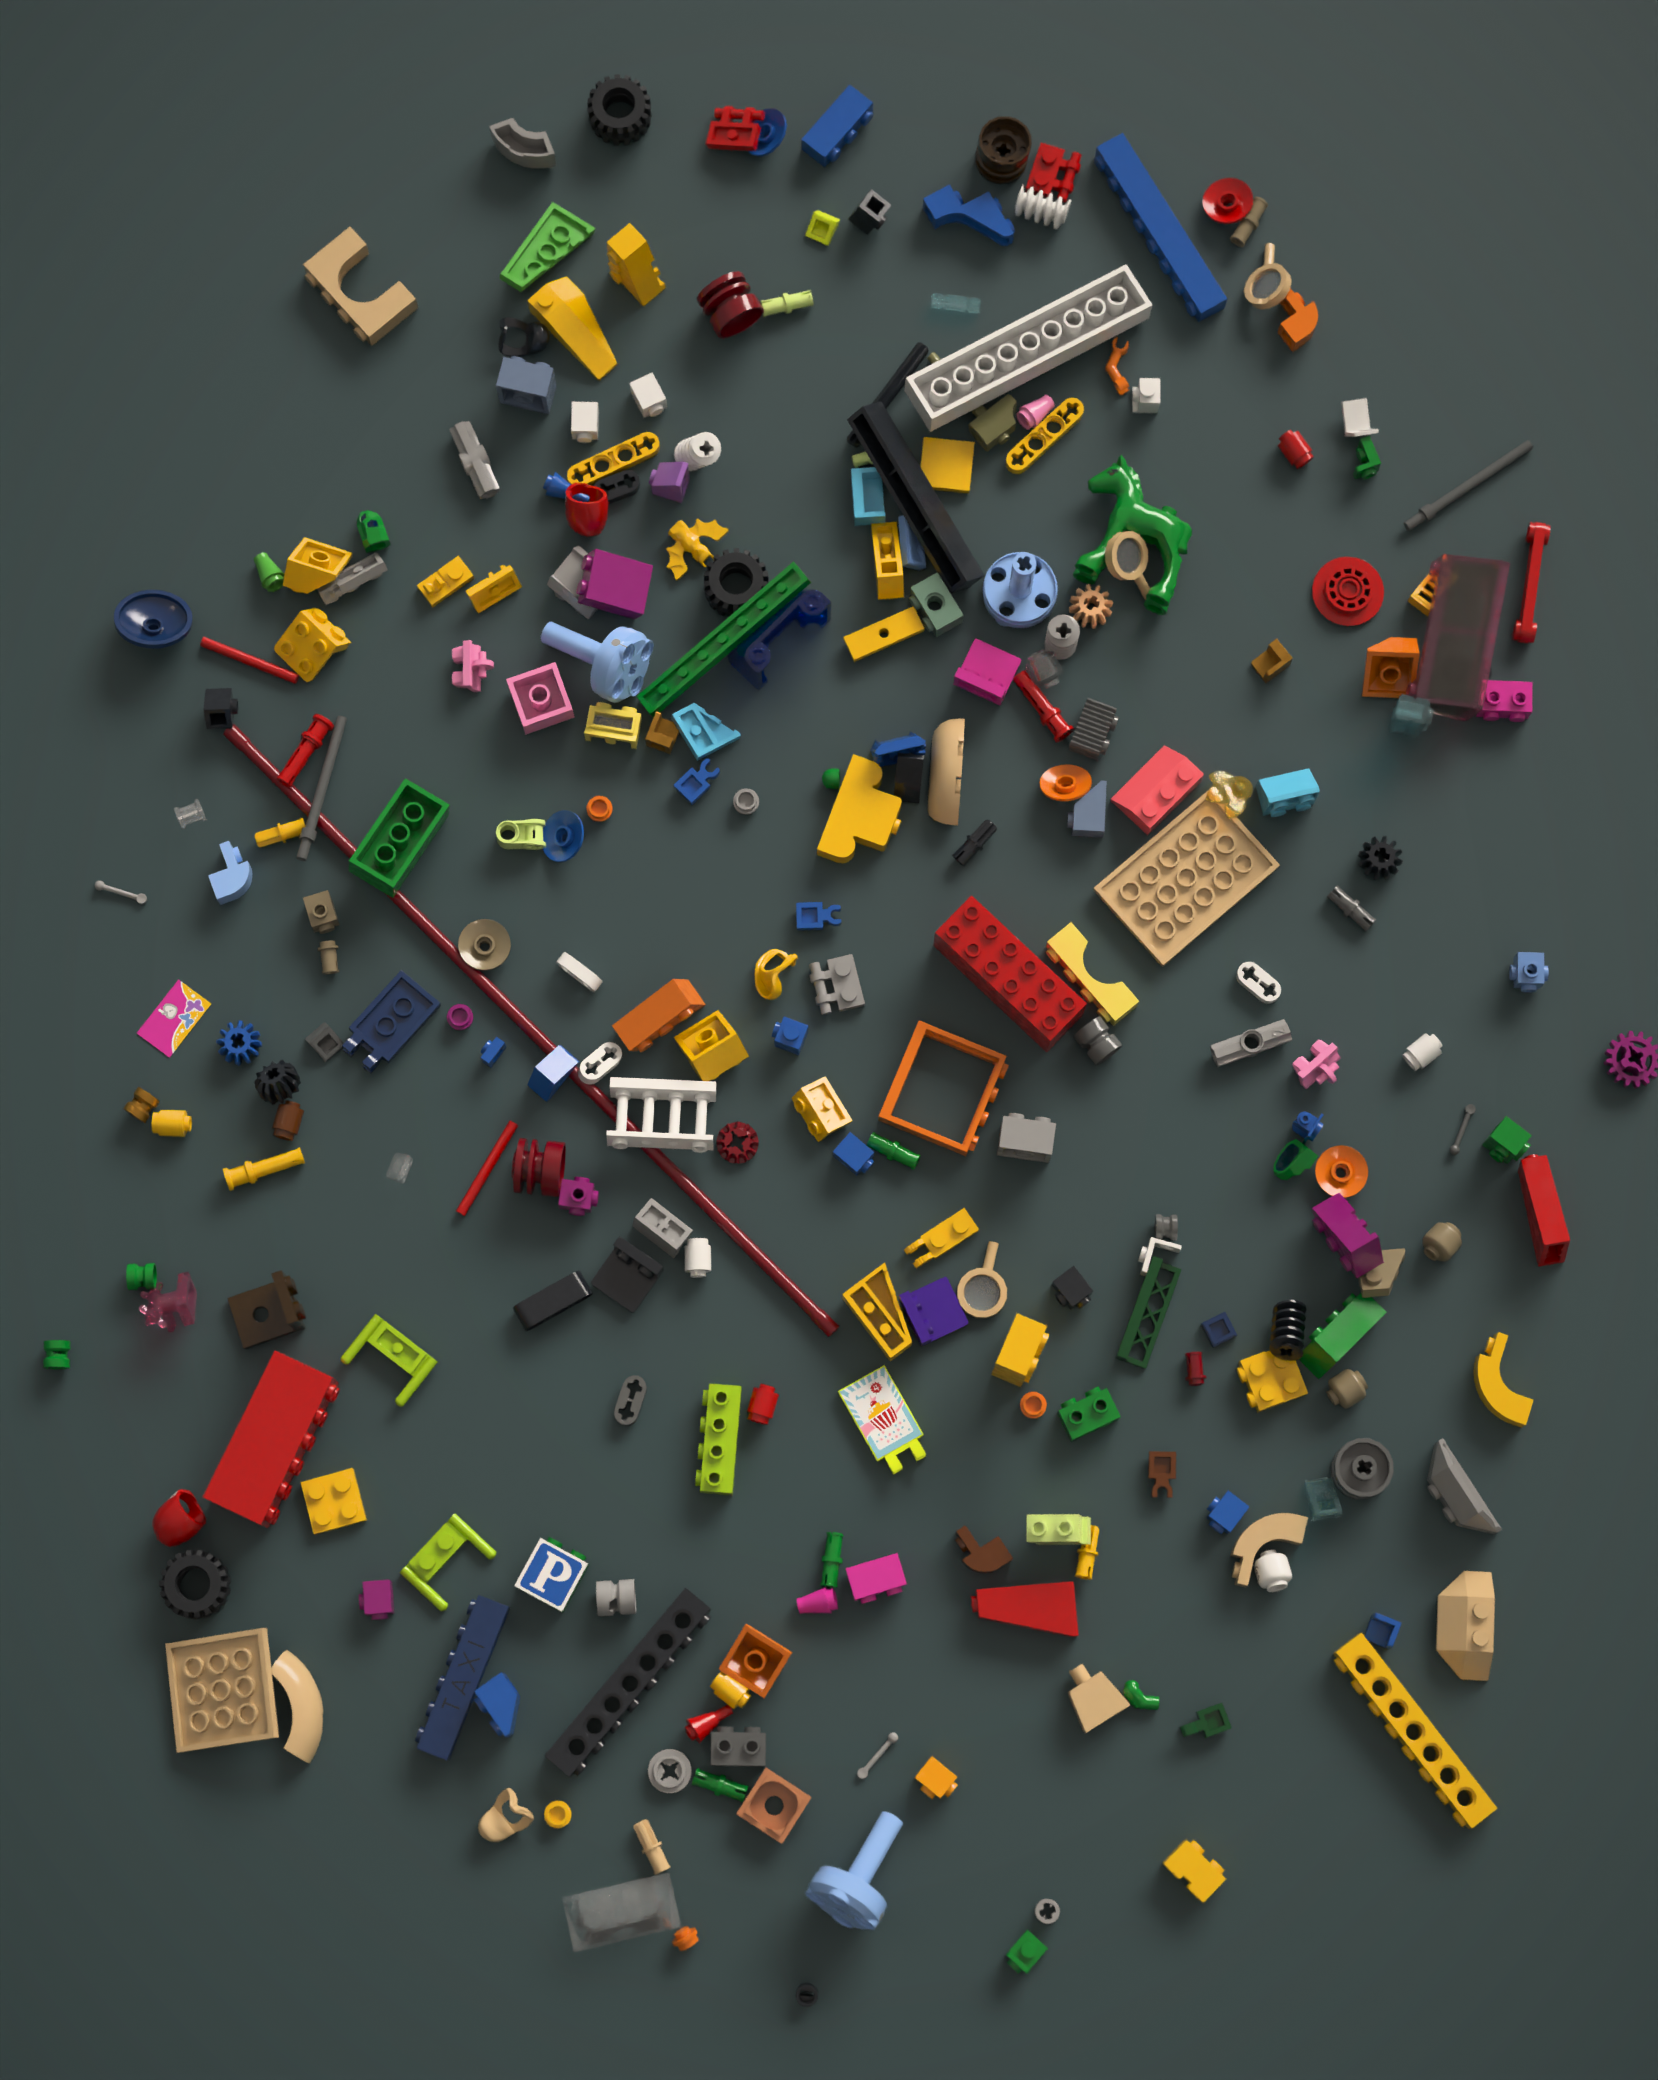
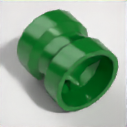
[126,1263,157,1290]
[43,1340,71,1370]

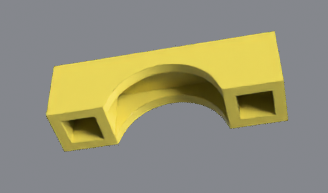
[1046,922,1139,1026]

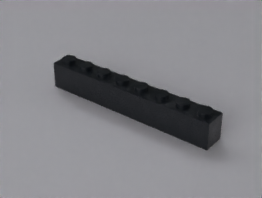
[847,401,985,594]

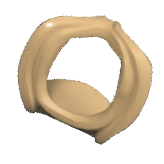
[478,1788,534,1842]

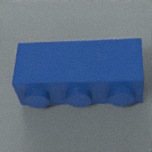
[801,85,874,167]

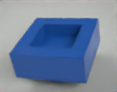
[480,1037,507,1068]

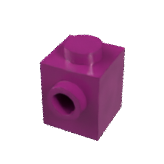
[359,1580,394,1620]

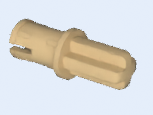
[634,1819,670,1875]

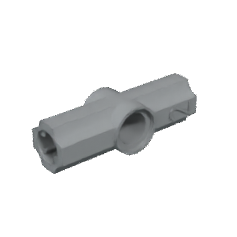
[449,421,500,499]
[1210,1019,1292,1067]

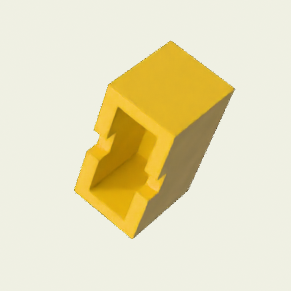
[1162,1840,1226,1903]

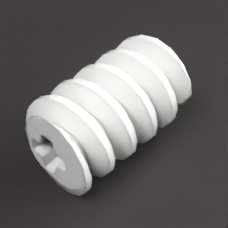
[1015,184,1071,229]
[674,432,721,471]

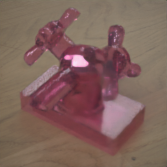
[139,1272,197,1332]

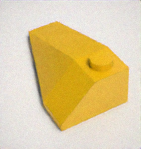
[528,277,618,381]

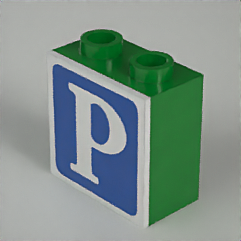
[515,1537,589,1613]

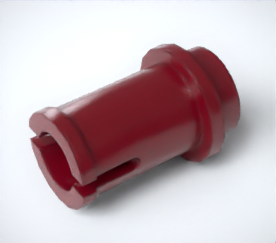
[1185,1352,1207,1386]

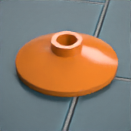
[1040,765,1092,801]
[1315,1145,1368,1198]

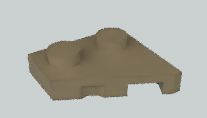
[1358,1248,1405,1298]

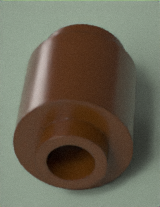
[272,1100,304,1141]

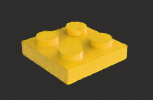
[301,1468,367,1535]

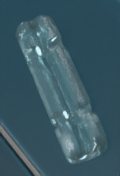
[931,293,981,313]

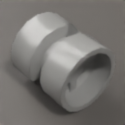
[596,1579,636,1616]

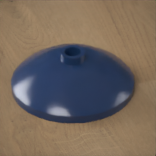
[114,590,192,649]

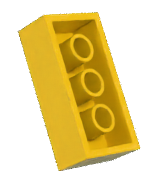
[991,1313,1049,1387]

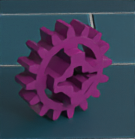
[1604,1031,1658,1089]

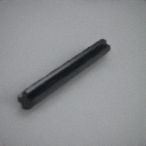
[847,342,929,448]

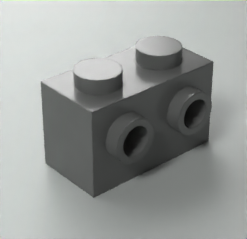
[711,1727,766,1766]

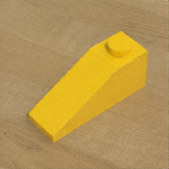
[871,522,904,600]

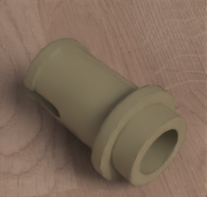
[318,941,339,975]

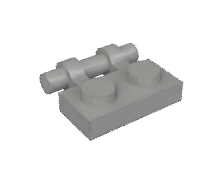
[809,954,865,1015]

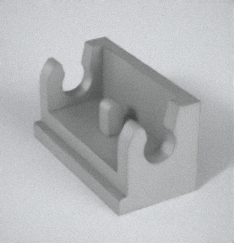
[632,1198,693,1258]

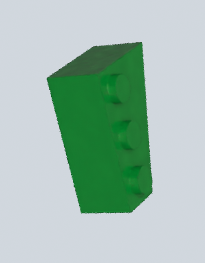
[1299,1293,1387,1379]

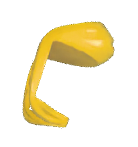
[754,949,798,1000]

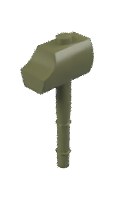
[927,352,1017,451]

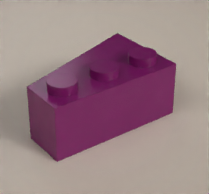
[1312,1193,1384,1279]

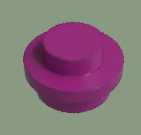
[447,1004,474,1031]

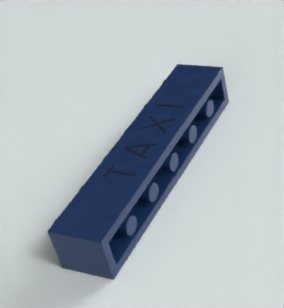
[415,1595,510,1761]

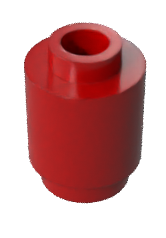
[1278,430,1314,469]
[747,1384,779,1425]

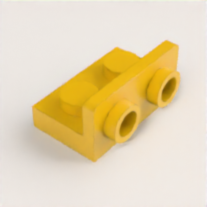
[792,1077,852,1142]

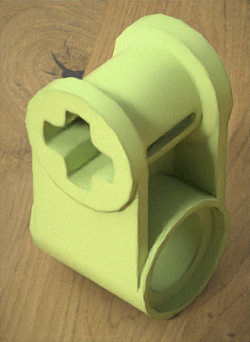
[496,819,546,850]

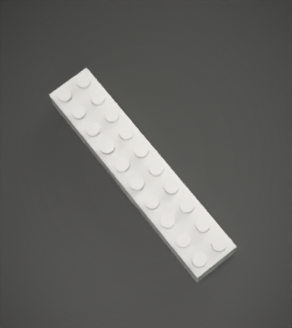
[904,265,1152,432]

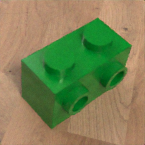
[1482,1116,1532,1164]
[1057,1387,1121,1442]

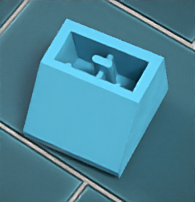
[1256,768,1320,817]

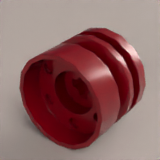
[697,271,764,339]
[512,1138,566,1198]

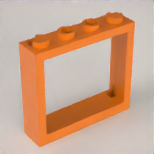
[878,1020,1009,1156]

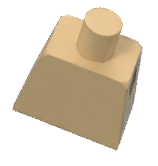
[1068,1664,1130,1733]

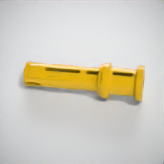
[223,1147,305,1191]

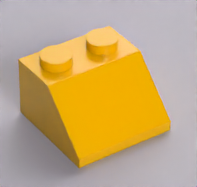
[674,1010,749,1081]

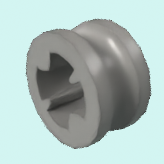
[1035,1899,1060,1924]

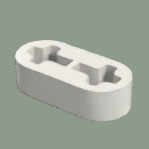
[556,952,603,992]
[1236,962,1281,1004]
[578,1042,622,1085]

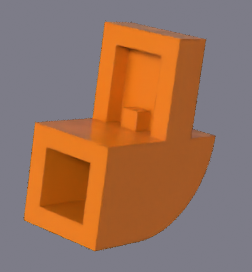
[1278,288,1318,352]

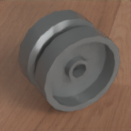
[1331,1438,1394,1500]

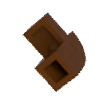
[954,1525,1013,1574]

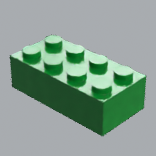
[349,778,450,898]

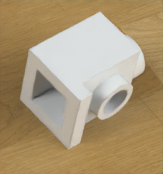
[1132,378,1160,413]

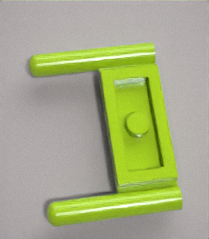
[340,1314,438,1407]
[400,1513,496,1611]

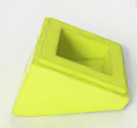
[805,210,840,246]

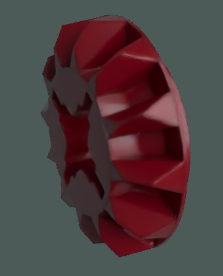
[716,1121,759,1164]

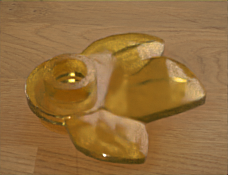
[1206,771,1253,818]

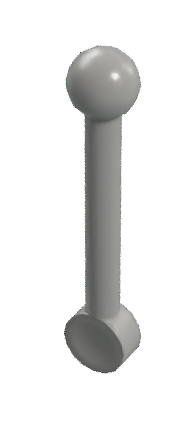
[94,880,147,905]
[857,1732,898,1779]

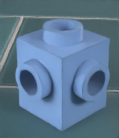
[1509,952,1549,993]

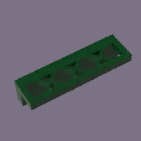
[1115,1256,1182,1369]

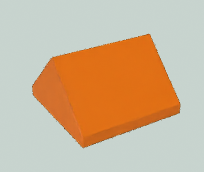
[718,1624,792,1698]

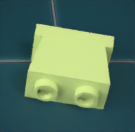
[1027,1514,1091,1545]

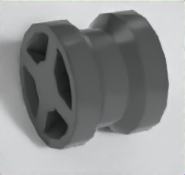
[1154,1214,1178,1241]

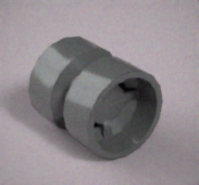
[1073,1016,1123,1066]

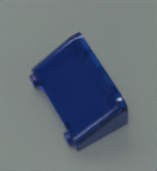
[727,589,831,691]

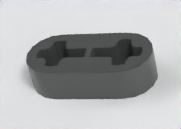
[614,1375,647,1426]

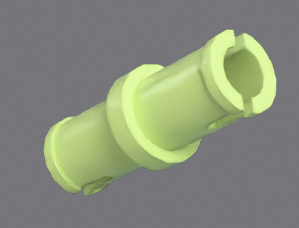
[760,290,813,317]

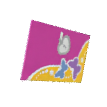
[137,979,211,1058]

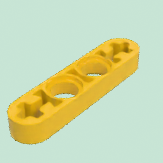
[1006,398,1084,474]
[567,432,660,485]

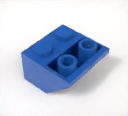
[474,1672,521,1738]

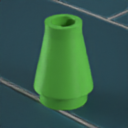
[254,552,285,592]

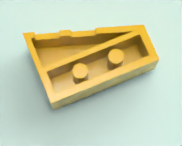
[607,223,666,307]
[842,1263,912,1361]

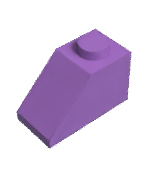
[649,462,690,503]

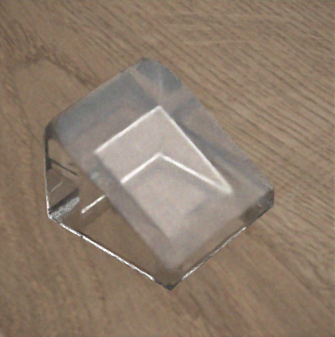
[386,1153,413,1184]

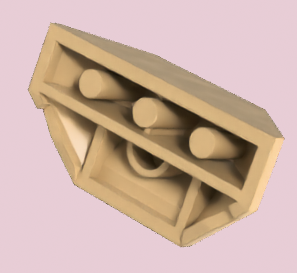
[1436,1571,1495,1681]

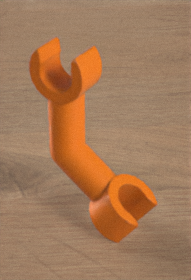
[1105,337,1129,396]

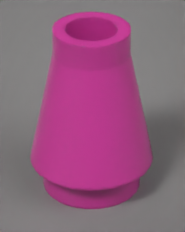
[797,1587,838,1614]

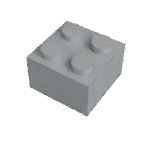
[997,1113,1056,1163]

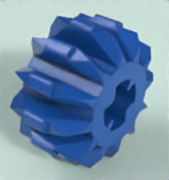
[216,1020,262,1066]

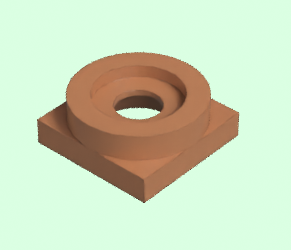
[736,1768,812,1844]

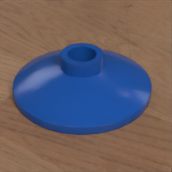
[748,108,787,156]
[543,810,584,862]

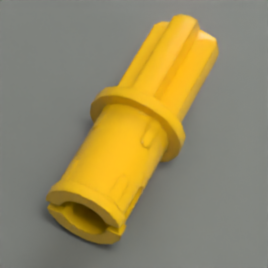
[255,818,306,848]
[1075,1525,1099,1580]

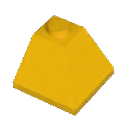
[283,537,353,594]

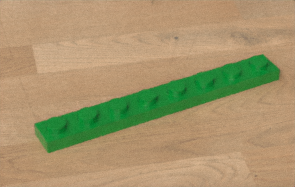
[636,561,811,717]

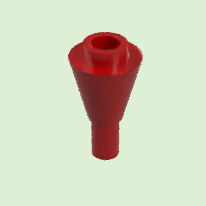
[684,1705,733,1743]

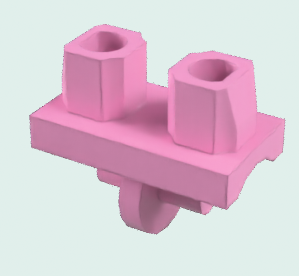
[452,640,494,692]
[1292,1040,1341,1089]

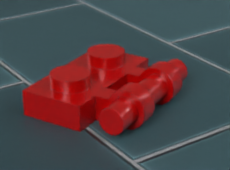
[706,106,765,151]
[1025,142,1082,202]

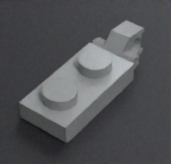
[317,552,388,605]

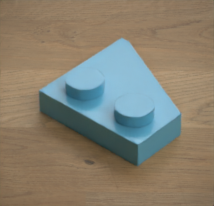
[671,703,741,761]

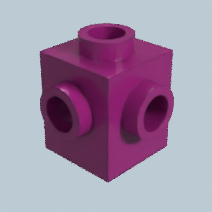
[558,1177,599,1216]

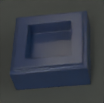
[1201,1312,1237,1348]

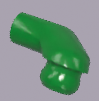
[1123,1680,1159,1710]

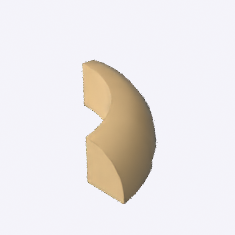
[927,718,965,826]
[271,1650,324,1763]

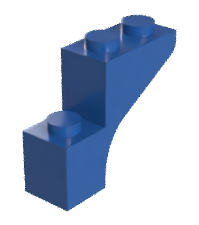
[922,185,1015,246]

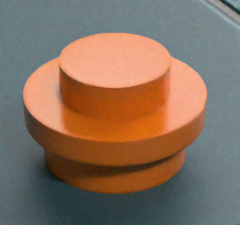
[586,796,613,822]
[1020,1392,1047,1419]
[672,1926,699,1951]

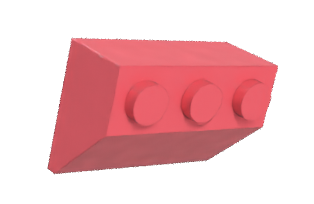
[1110,745,1204,836]

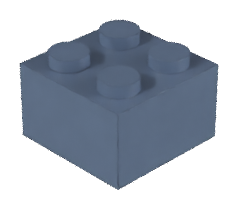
[496,356,557,414]

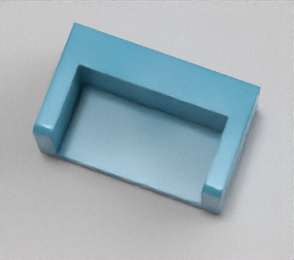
[851,467,886,526]

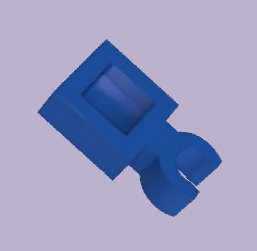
[673,758,720,805]
[796,902,841,930]

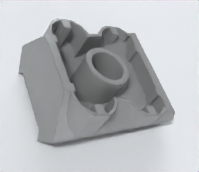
[547,545,597,619]

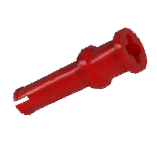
[1013,670,1074,743]
[276,714,334,788]

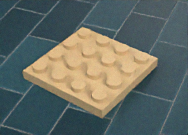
[165,1628,279,1753]

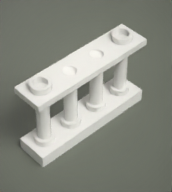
[606,1077,716,1153]

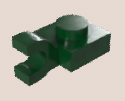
[1180,1703,1232,1738]

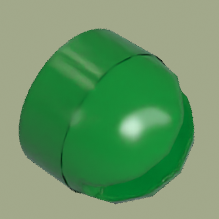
[822,768,840,789]

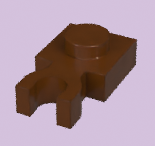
[1148,1451,1176,1498]

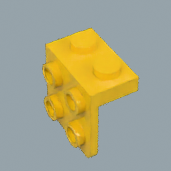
[274,608,351,682]

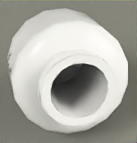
[1254,1550,1292,1592]

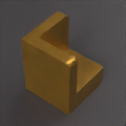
[1251,639,1293,683]
[645,711,679,754]

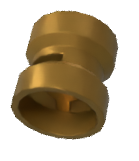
[123,1087,160,1123]

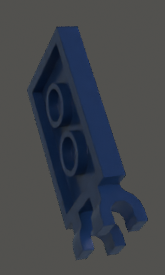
[342,970,441,1074]

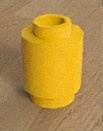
[152,1110,192,1137]
[710,1672,751,1709]

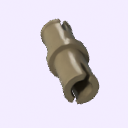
[1230,197,1268,247]

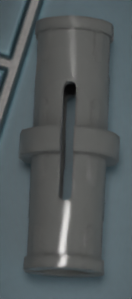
[1327,885,1377,932]

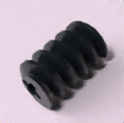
[1269,1300,1307,1361]

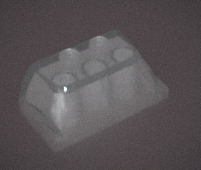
[563,1872,681,1952]

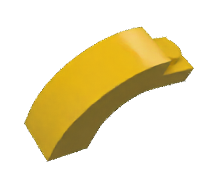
[1474,1332,1534,1428]

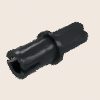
[952,819,997,866]

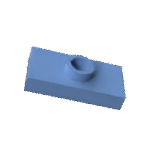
[898,515,926,571]

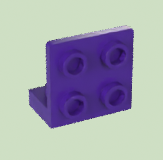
[898,1277,968,1347]

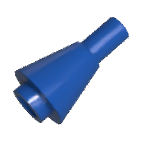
[543,472,590,502]

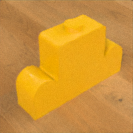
[817,754,902,864]

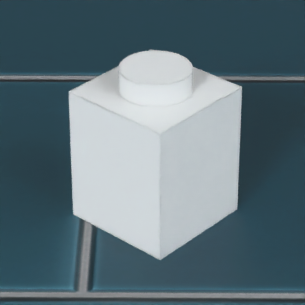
[629,372,667,418]
[571,402,599,443]

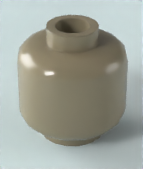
[1422,1222,1462,1262]
[1326,1369,1368,1409]

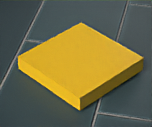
[921,437,975,494]

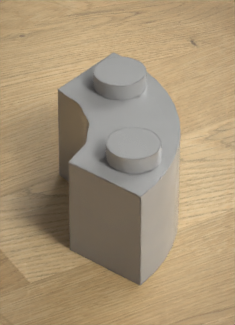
[489,118,556,169]

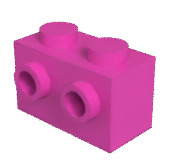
[1476,680,1533,722]
[846,1553,907,1604]

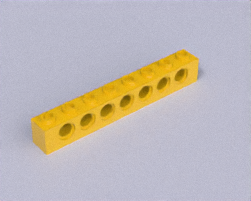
[1333,1633,1497,1829]

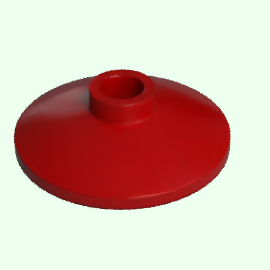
[1203,178,1254,224]

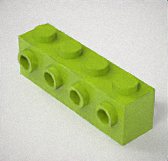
[695,1383,742,1495]

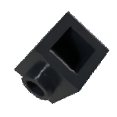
[848,189,891,235]
[203,688,239,729]
[1051,1266,1093,1310]

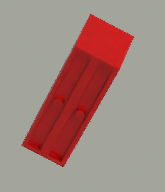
[933,895,1087,1052]
[203,1350,340,1529]

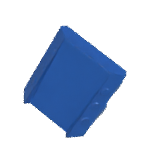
[870,731,926,767]

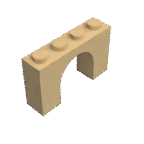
[303,227,418,346]

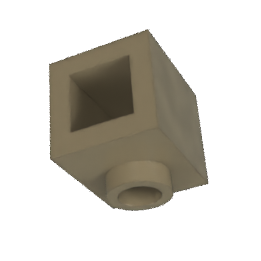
[303,890,340,934]

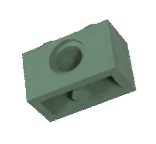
[909,572,964,637]

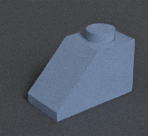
[1067,781,1107,838]

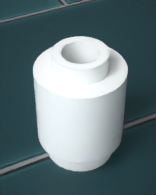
[1402,1033,1443,1071]
[684,1238,711,1278]

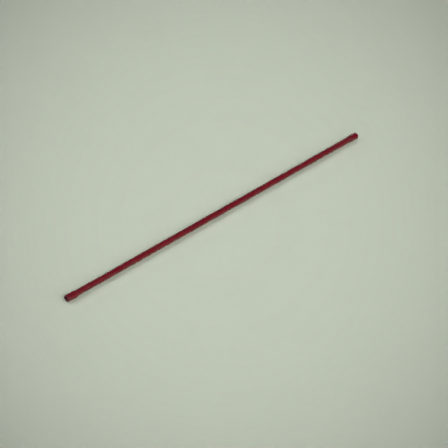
[223,724,840,1338]

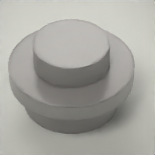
[733,789,759,815]

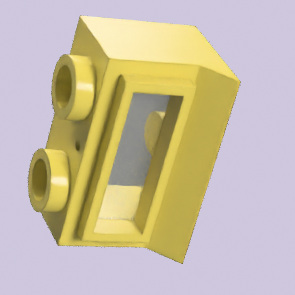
[584,702,642,749]

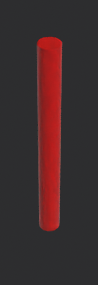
[200,637,299,684]
[456,1120,519,1216]

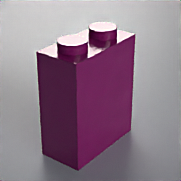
[576,549,653,619]

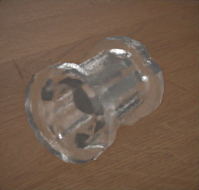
[174,799,207,830]

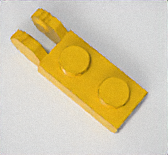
[904,1208,979,1269]

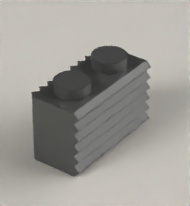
[1068,698,1119,761]

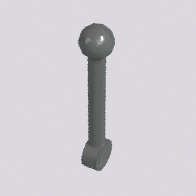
[1449,1104,1476,1155]

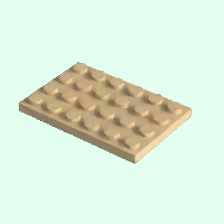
[1093,788,1280,967]

